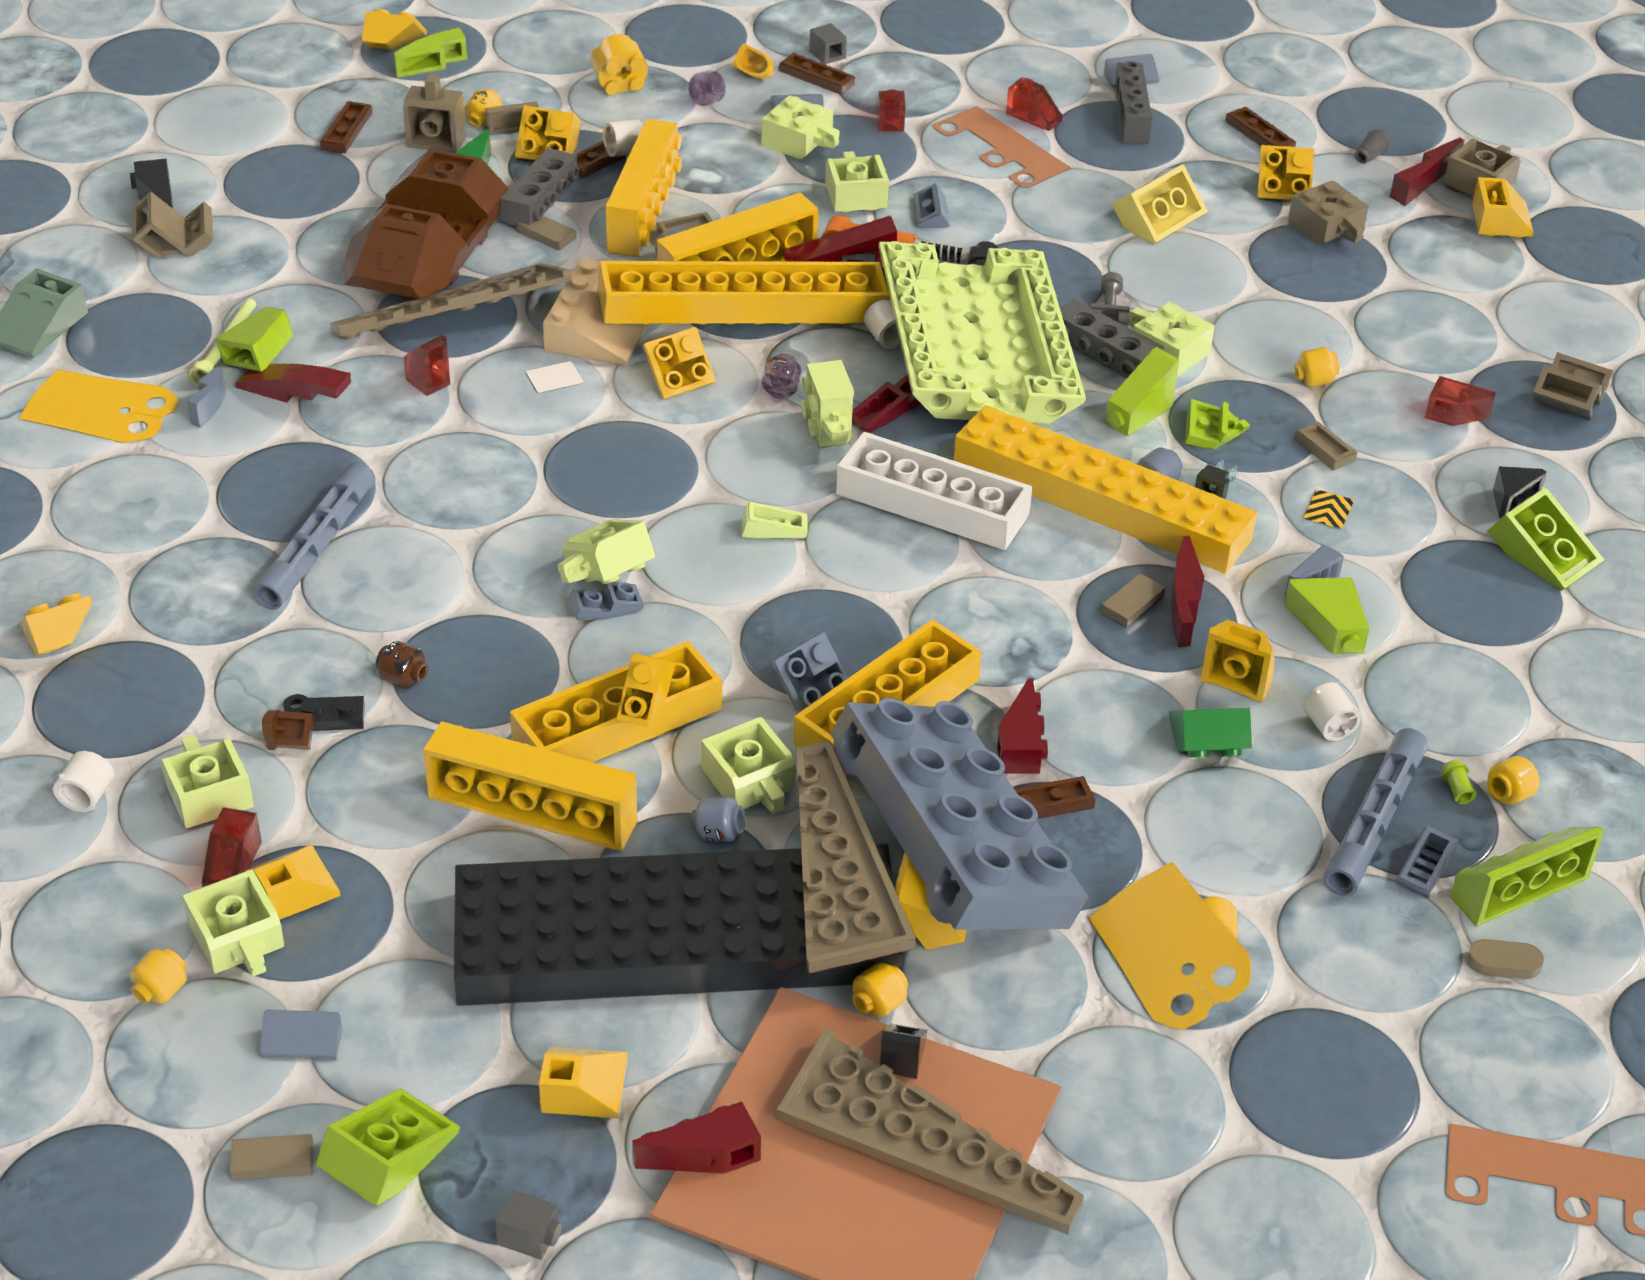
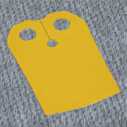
[19,369,179,442]
[1089,862,1251,1030]

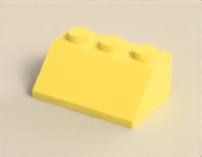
[1112,164,1208,244]

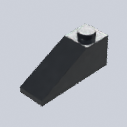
[130,158,173,208]

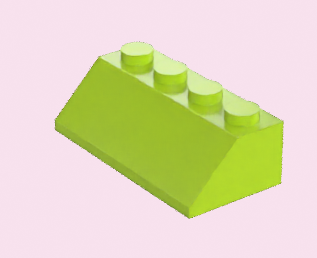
[1450,826,1604,926]

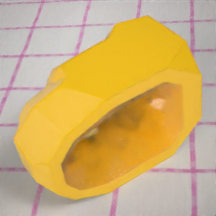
[733,43,774,80]

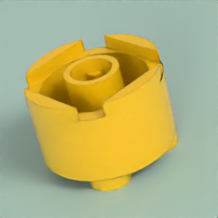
[590,34,648,95]

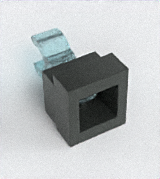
[1195,460,1238,499]

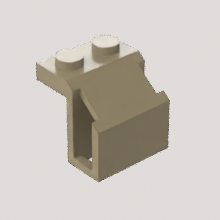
[132,192,213,259]
[1533,352,1613,420]

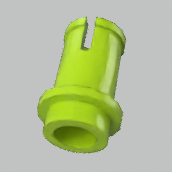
[1441,760,1476,804]

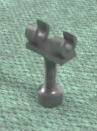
[1091,272,1130,327]

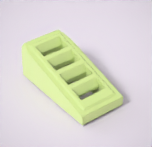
[741,501,808,538]

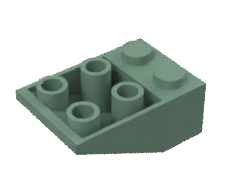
[0,268,88,358]

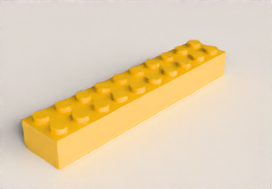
[597,261,890,325]
[954,405,1257,574]

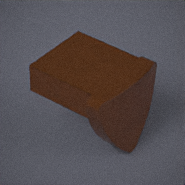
[262,709,315,750]

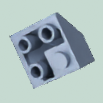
[771,632,848,714]

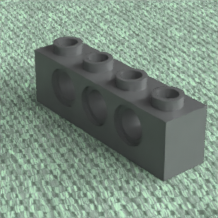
[1114,61,1152,144]
[500,148,579,226]
[1060,299,1164,378]

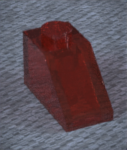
[1006,77,1063,131]
[875,89,906,132]
[404,335,451,396]
[1425,376,1496,426]
[201,807,262,888]

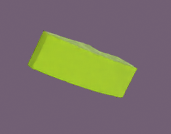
[394,28,467,78]

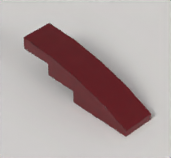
[235,364,351,403]
[1171,536,1205,647]

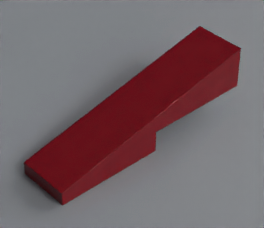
[1390,137,1465,206]
[782,215,897,262]
[852,374,921,433]

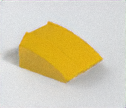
[1200,620,1275,703]

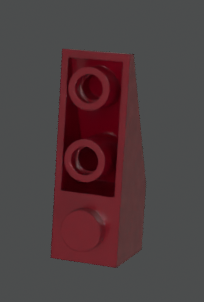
[996,678,1048,774]
[632,1101,761,1174]

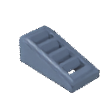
[1284,545,1344,599]
[1396,825,1459,897]

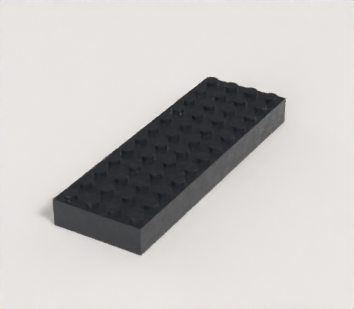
[454,844,904,1006]

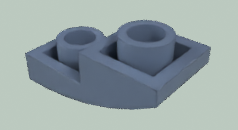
[187,366,226,428]
[569,582,644,620]

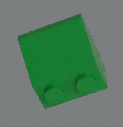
[1169,708,1252,758]

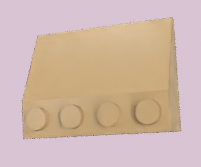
[543,259,649,366]

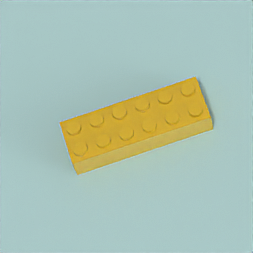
[606,119,682,257]
[657,192,818,262]
[794,619,982,777]
[510,640,722,762]
[423,721,637,852]

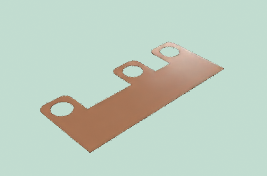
[933,106,1071,187]
[1446,1123,1645,1236]

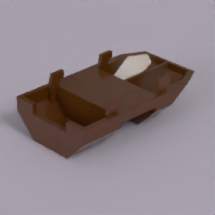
[342,149,508,300]

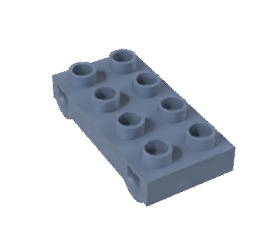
[831,698,1089,930]

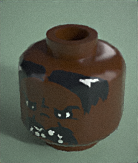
[376,641,428,689]

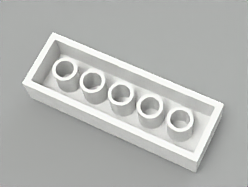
[836,432,1032,550]

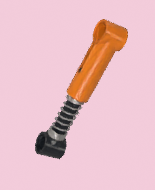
[822,215,999,266]

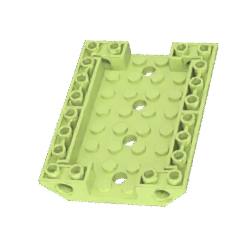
[879,241,1086,424]

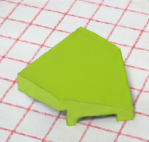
[1185,399,1250,449]

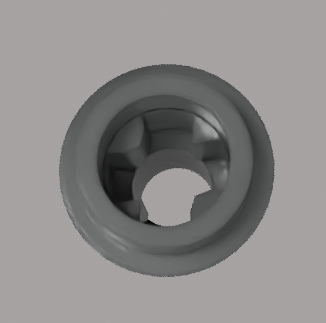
[1355,129,1390,164]

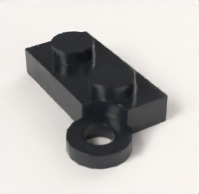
[283,694,365,731]

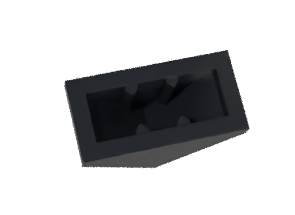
[1493,466,1547,518]
[880,1023,928,1079]

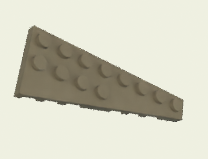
[330,263,572,339]
[796,741,916,973]
[776,1028,1084,1235]

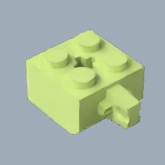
[761,96,840,159]
[825,151,889,213]
[1129,302,1214,377]
[801,360,854,447]
[557,519,656,584]
[701,717,796,814]
[161,734,254,829]
[182,869,285,977]

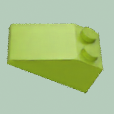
[1487,487,1604,591]
[316,1088,460,1206]

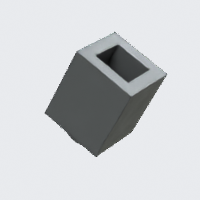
[809,23,847,65]
[495,1190,562,1260]

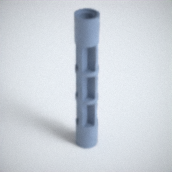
[253,462,375,610]
[1323,728,1428,896]

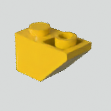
[616,653,675,728]

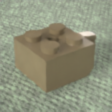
[403,73,466,153]
[1443,138,1521,197]
[1287,180,1369,245]

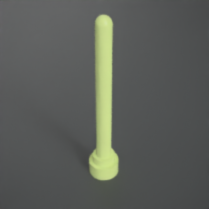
[188,299,256,386]

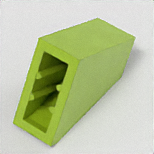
[215,306,294,371]
[1105,347,1179,437]
[1285,577,1369,654]

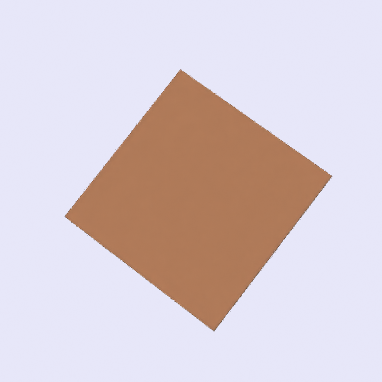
[650,987,1061,1280]

